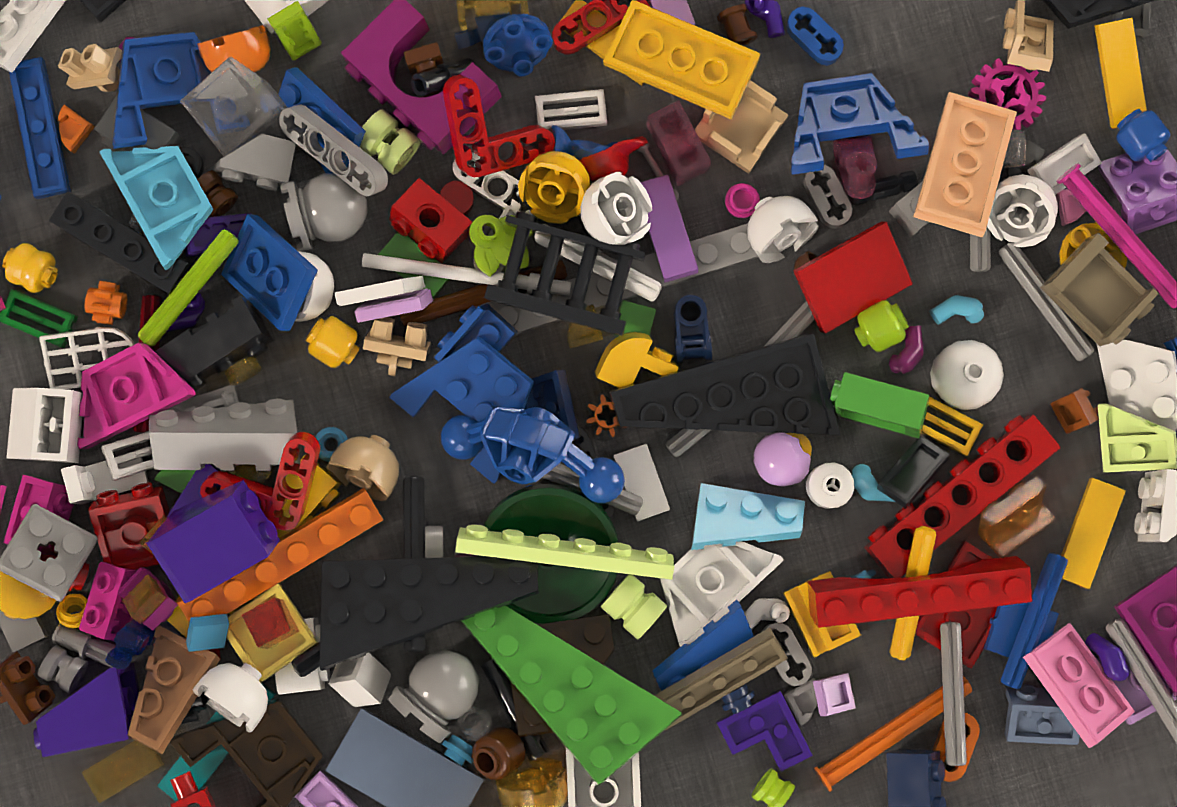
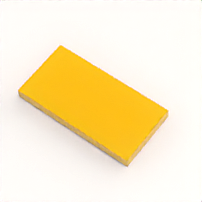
[603,0,761,119]

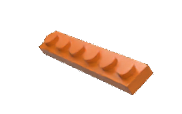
[176,488,383,623]

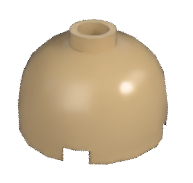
[326,435,399,501]

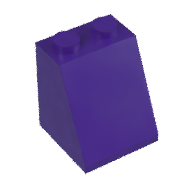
[147,480,280,603]
[33,663,139,758]

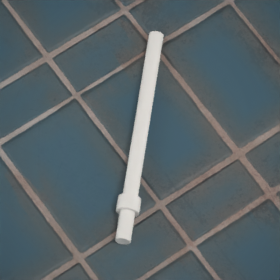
[362,253,572,296]

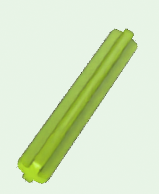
[138,229,239,346]

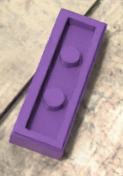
[640,175,698,283]

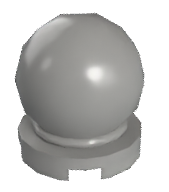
[280,173,368,252]
[388,649,479,743]

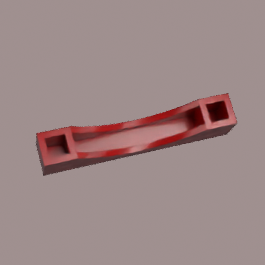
[807,556,1032,628]

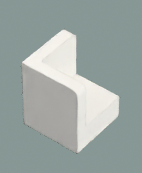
[329,653,391,707]

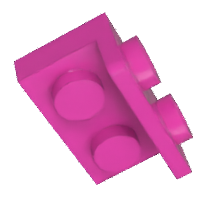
[3,474,74,555]
[79,562,140,643]

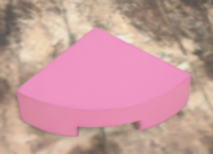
[1056,189,1086,226]

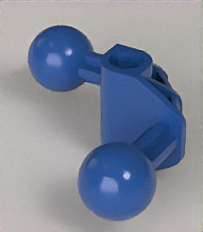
[441,407,625,503]

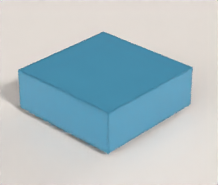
[186,614,229,652]

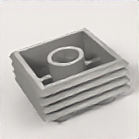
[0,504,97,602]

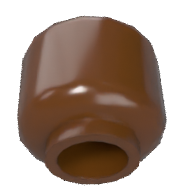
[472,727,526,780]

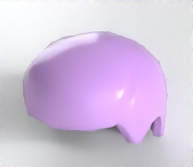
[754,432,811,486]

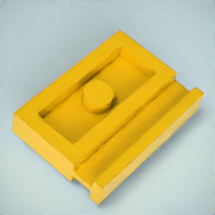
[782,571,861,658]

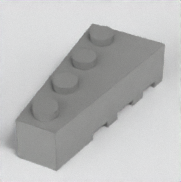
[149,398,301,471]

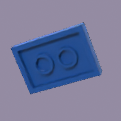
[221,214,318,331]

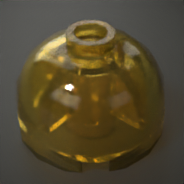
[496,758,568,807]

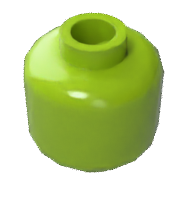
[854,300,909,352]

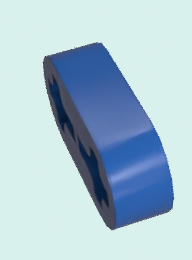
[786,6,844,66]

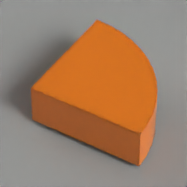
[58,104,95,154]

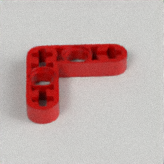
[552,0,650,55]
[443,75,555,178]
[200,432,320,531]

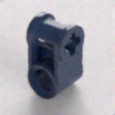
[673,295,712,364]

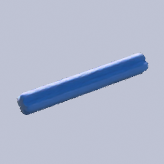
[1001,553,1068,689]

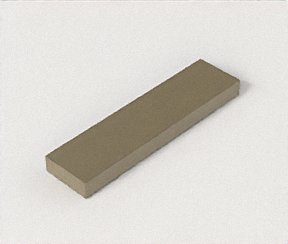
[654,628,788,731]

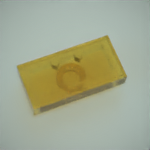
[82,740,164,803]

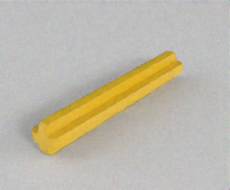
[890,526,936,660]

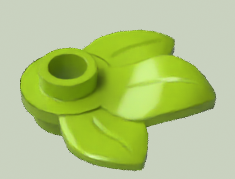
[469,215,534,277]

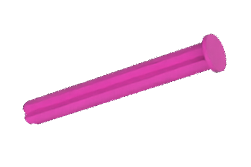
[1056,163,1177,309]

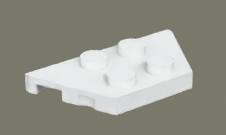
[1096,339,1177,431]
[660,541,784,647]

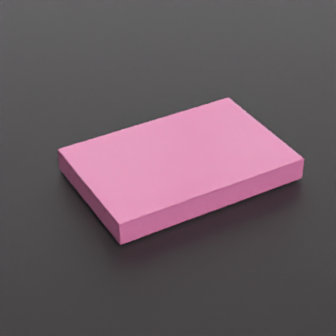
[1023,623,1135,748]

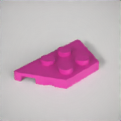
[77,343,196,449]

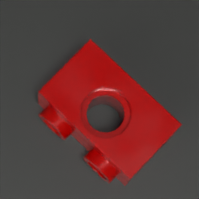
[389,178,473,263]

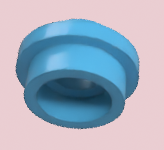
[315,427,348,462]
[442,734,473,766]

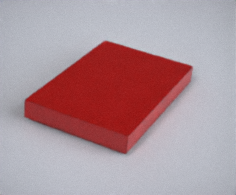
[793,221,913,334]
[915,541,998,669]

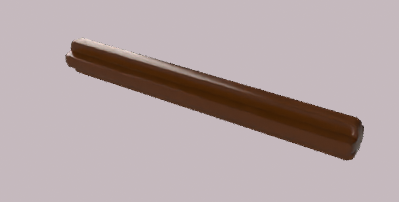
[400,260,567,327]

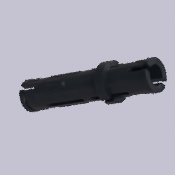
[481,659,550,762]

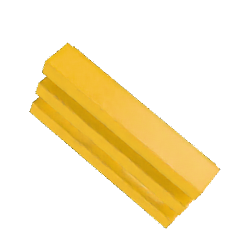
[921,392,983,456]

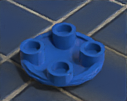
[483,13,553,76]

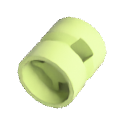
[360,109,421,175]
[600,574,668,640]

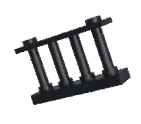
[484,211,645,336]

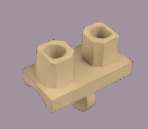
[58,44,122,92]
[363,317,431,376]

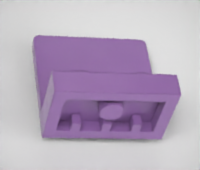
[1098,150,1177,234]

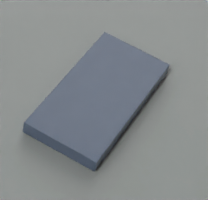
[325,707,485,807]

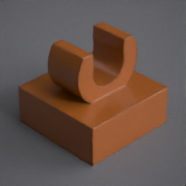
[1050,388,1099,434]

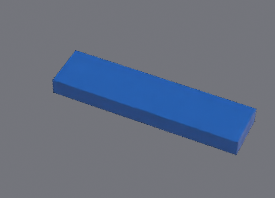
[9,57,71,199]

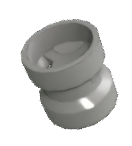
[38,645,88,693]

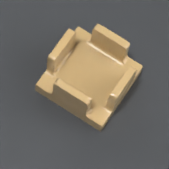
[692,80,789,174]

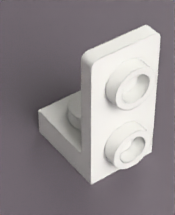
[61,457,149,505]

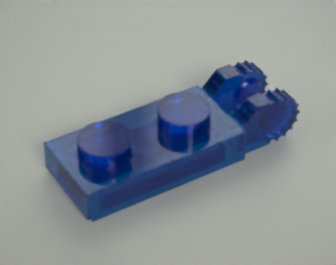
[105,615,156,669]

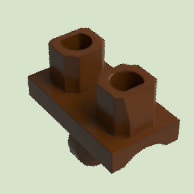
[0,651,56,725]

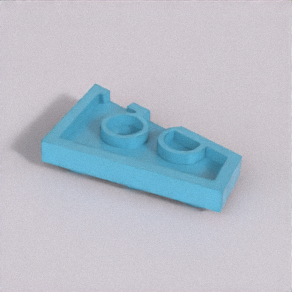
[691,483,805,550]

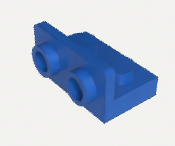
[434,303,518,362]

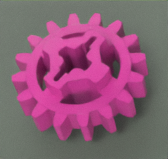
[968,58,1046,134]

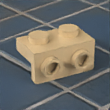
[1003,0,1054,72]

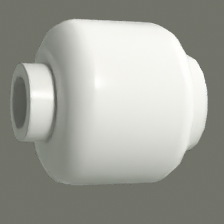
[806,462,855,509]

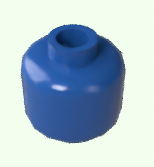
[1116,109,1171,162]

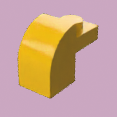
[594,332,679,388]

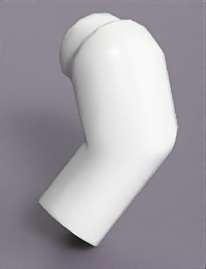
[744,598,790,630]

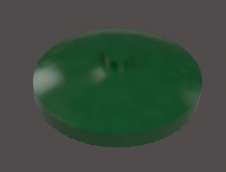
[477,484,619,624]

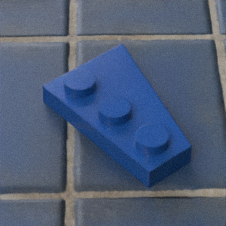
[277,67,366,173]

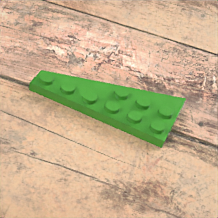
[461,606,682,786]

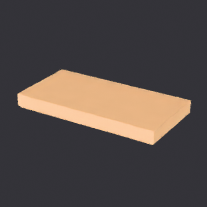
[913,92,1017,237]

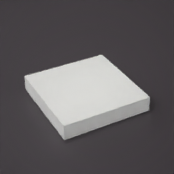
[335,275,425,306]

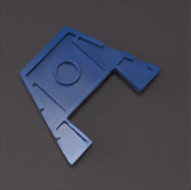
[112,32,250,149]
[791,73,929,175]
[389,336,534,484]

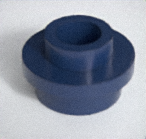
[721,684,755,714]

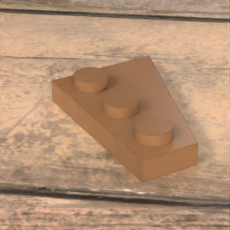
[128,625,220,754]

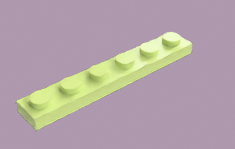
[455,525,674,580]

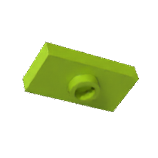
[267,1,322,61]

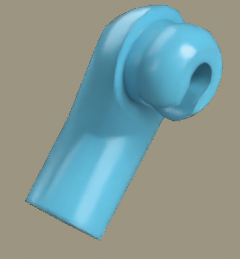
[929,295,984,325]
[852,464,895,502]

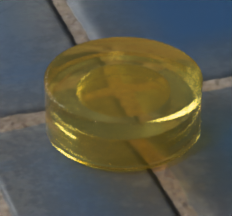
[225,357,262,386]

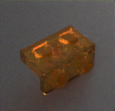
[978,477,1055,558]

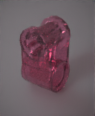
[833,135,877,199]

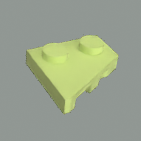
[1098,403,1177,472]

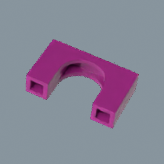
[341,0,502,155]

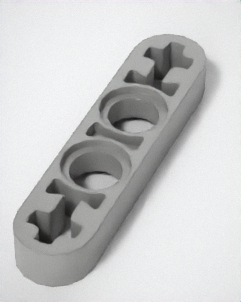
[279,104,388,196]

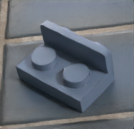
[1004,684,1080,745]

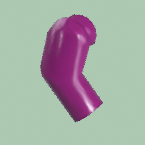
[889,326,924,374]

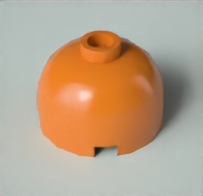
[197,25,271,78]

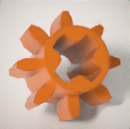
[85,280,128,325]
[586,394,626,438]

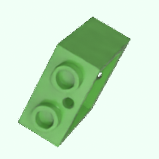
[830,372,929,439]

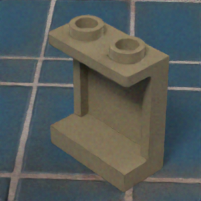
[1040,233,1159,346]

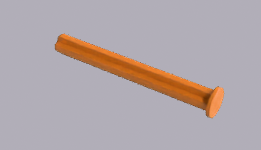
[814,676,972,792]

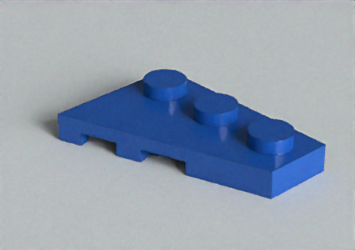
[652,599,754,691]

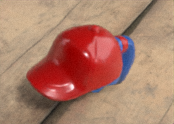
[551,125,648,182]

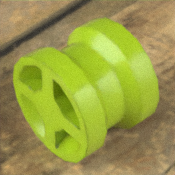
[751,768,795,807]

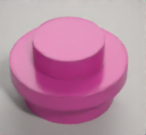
[725,183,760,218]

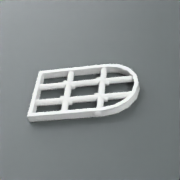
[39,327,135,389]

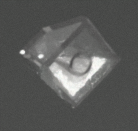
[180,57,288,157]

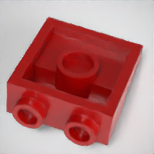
[88,482,170,570]

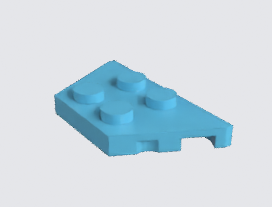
[99,146,213,270]

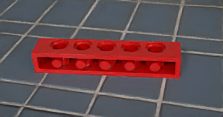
[864,414,1061,578]

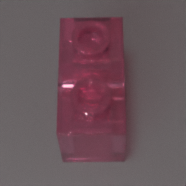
[646,100,711,186]

